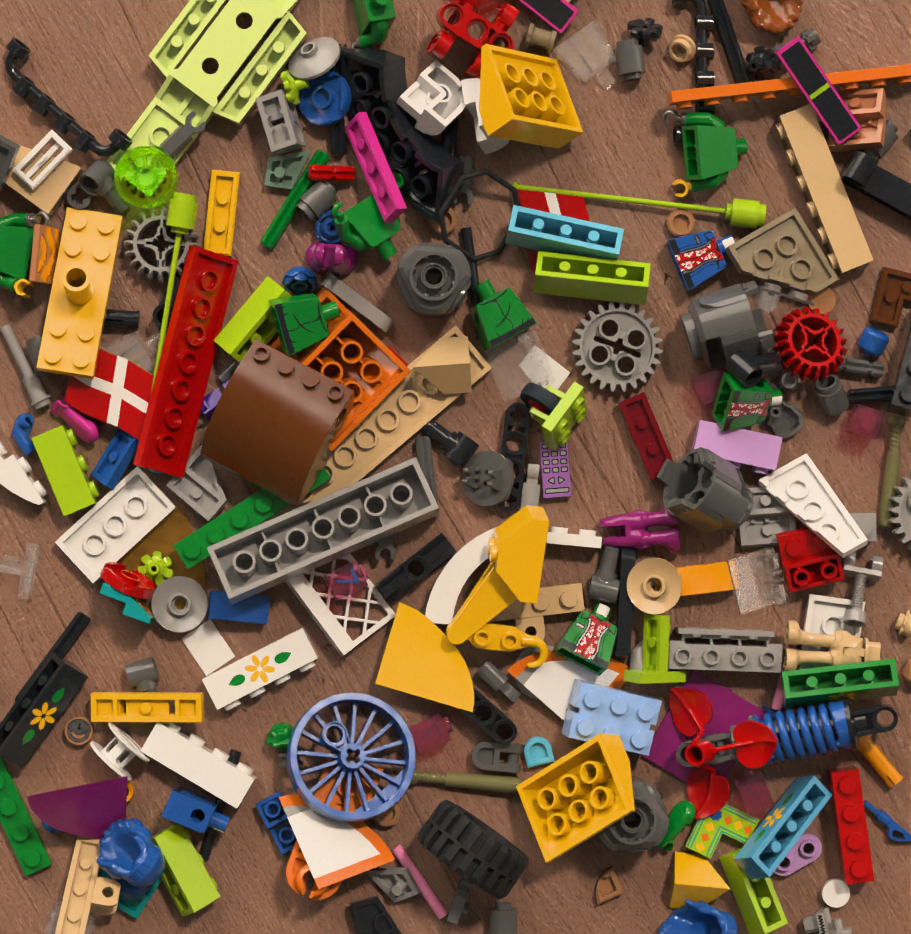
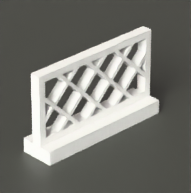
[285,554,396,656]

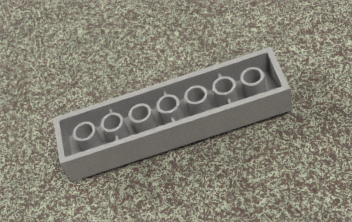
[207,457,439,605]

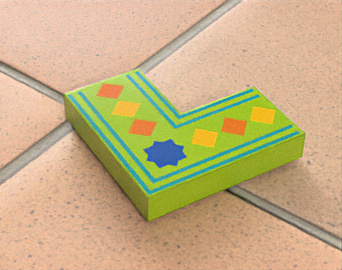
[684,804,759,859]

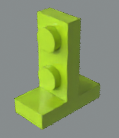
[623,613,686,684]

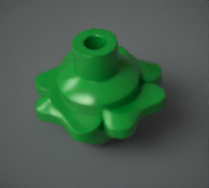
[266,722,294,752]

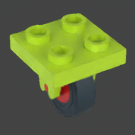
[520,381,587,451]

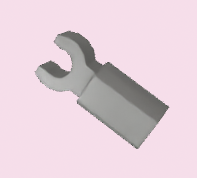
[520,463,541,510]

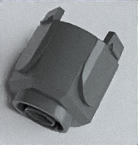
[397,242,471,317]
[680,281,775,369]
[657,447,753,534]
[598,776,669,853]

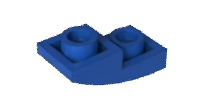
[207,591,270,625]
[255,791,296,856]

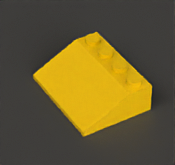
[479,44,583,149]
[516,733,635,863]

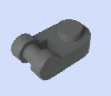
[471,741,523,773]

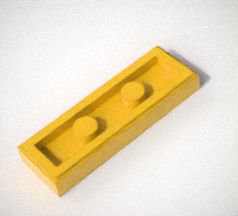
[204,170,240,257]

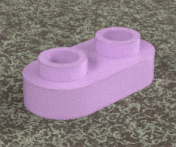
[774,833,822,876]

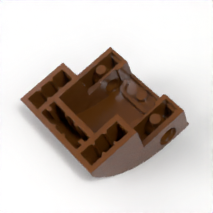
[200,339,354,508]

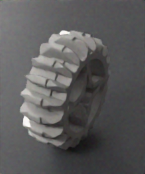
[124,206,201,283]

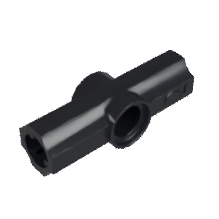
[375,533,457,603]

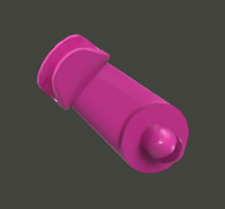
[51,396,102,443]

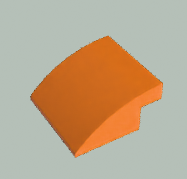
[267,286,411,451]

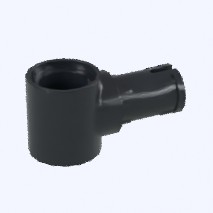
[422,419,480,468]

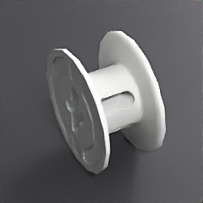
[90,722,150,781]

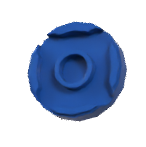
[298,71,352,127]

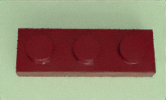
[618,392,673,480]

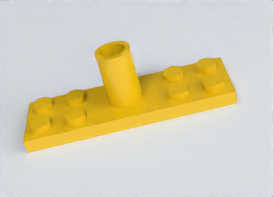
[36,207,123,379]

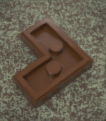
[869,267,911,328]

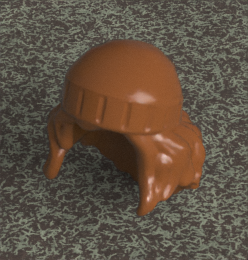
[741,0,804,34]

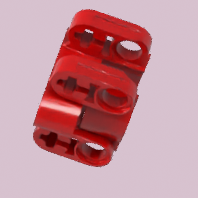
[425,0,519,79]

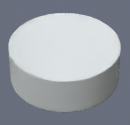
[821,878,850,908]

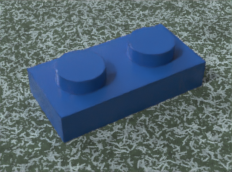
[90,428,139,490]

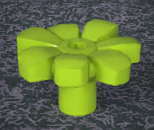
[280,70,309,105]
[138,551,174,586]

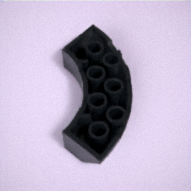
[340,48,464,222]

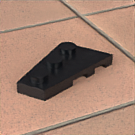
[349,895,401,934]

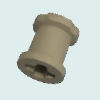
[524,23,557,54]

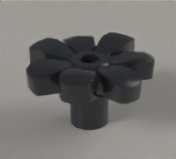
[627,18,663,47]
[746,46,780,81]

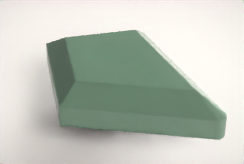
[264,150,310,190]

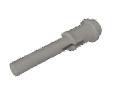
[0,324,51,411]

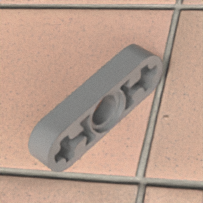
[322,273,394,333]

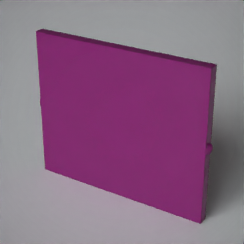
[642,670,765,782]

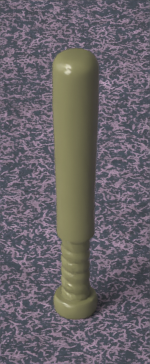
[878,417,905,529]
[410,768,522,794]

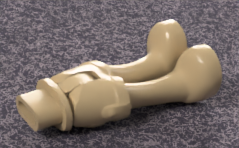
[783,620,881,671]

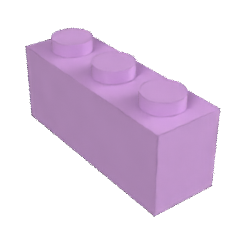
[691,420,783,475]

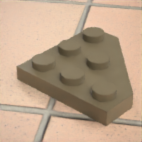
[725,208,839,295]

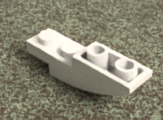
[0,441,47,505]

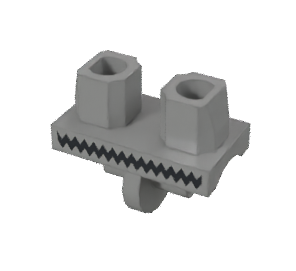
[803,906,852,934]

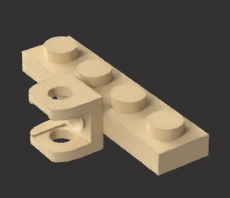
[489,583,585,640]
[55,835,121,934]

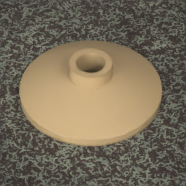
[627,558,682,614]

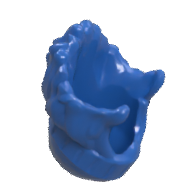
[97,818,165,887]
[658,899,738,934]

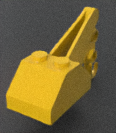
[446,505,549,668]

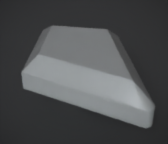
[366,867,420,903]

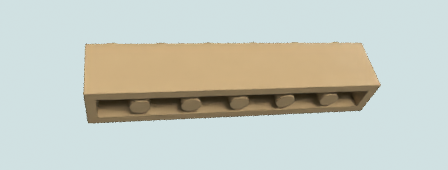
[775,104,873,275]

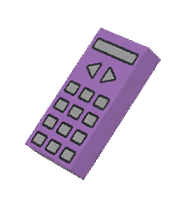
[539,441,572,498]

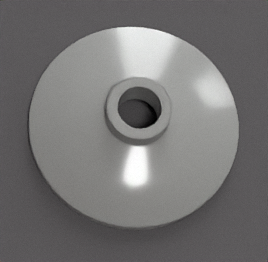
[288,37,341,80]
[151,576,208,632]

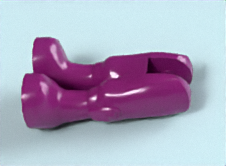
[306,241,358,277]
[600,506,680,554]

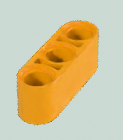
[655,561,738,596]

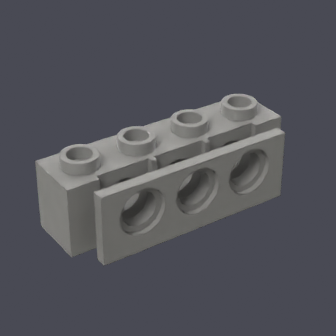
[668,626,782,673]

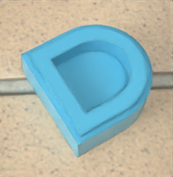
[524,736,555,768]

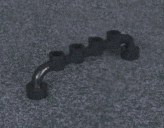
[671,0,715,147]
[5,37,133,157]

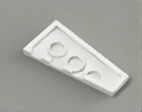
[759,453,868,558]

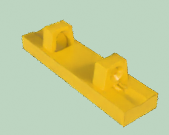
[90,692,204,722]

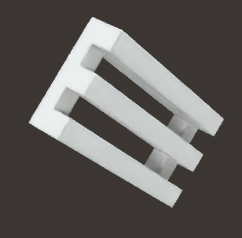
[13,130,73,190]

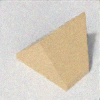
[414,336,472,394]

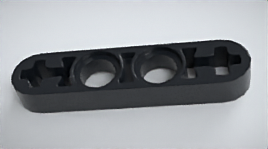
[498,402,530,511]
[615,548,636,657]

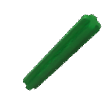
[261,149,330,249]

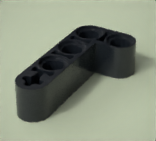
[840,151,911,220]

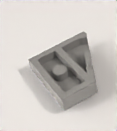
[166,445,228,522]

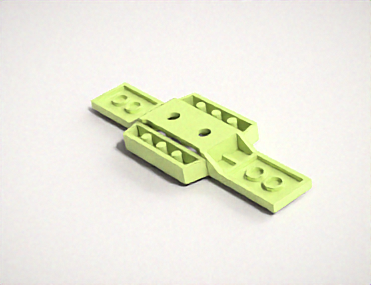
[107,0,307,198]

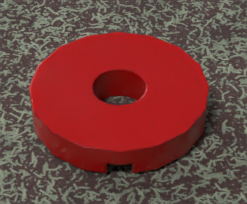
[100,562,155,599]

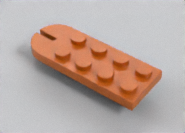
[285,751,384,901]

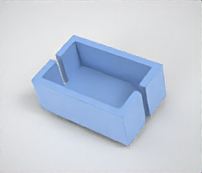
[561,679,662,756]

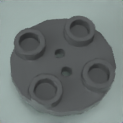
[462,450,514,507]

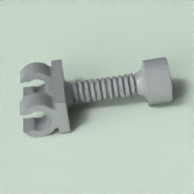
[842,552,884,627]

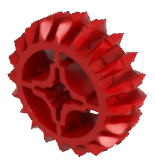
[772,306,848,383]

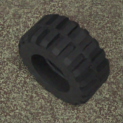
[418,800,529,899]

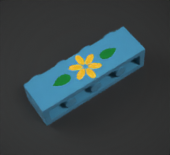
[733,775,832,879]

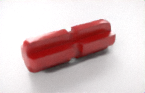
[307,165,355,182]

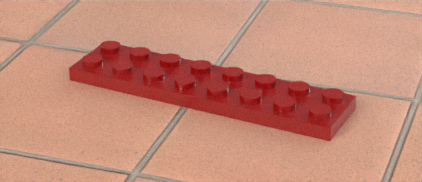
[133,245,239,478]

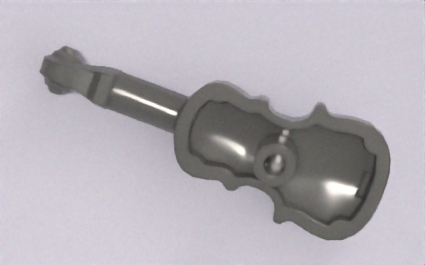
[767,382,805,438]

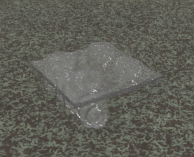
[755,280,814,312]
[484,329,556,402]
[727,546,788,615]

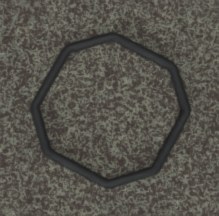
[438,169,520,261]

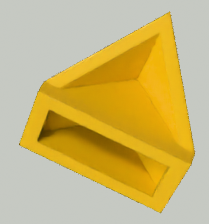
[669,851,730,908]

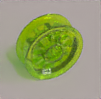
[114,146,178,210]

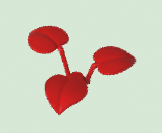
[669,688,778,819]

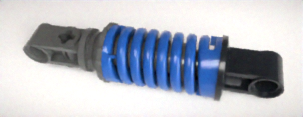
[676,697,898,768]

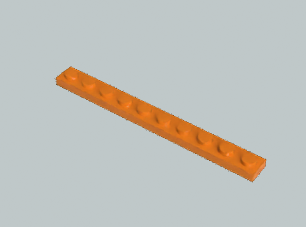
[667,64,911,110]

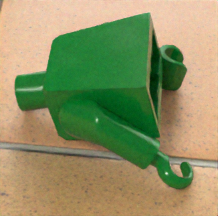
[332,172,403,261]

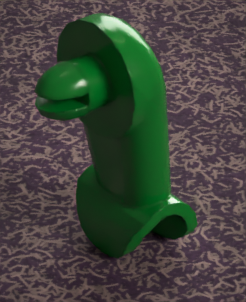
[656,800,696,851]

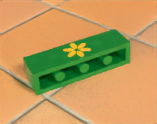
[780,658,899,708]

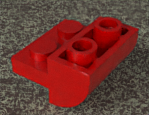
[775,527,845,593]

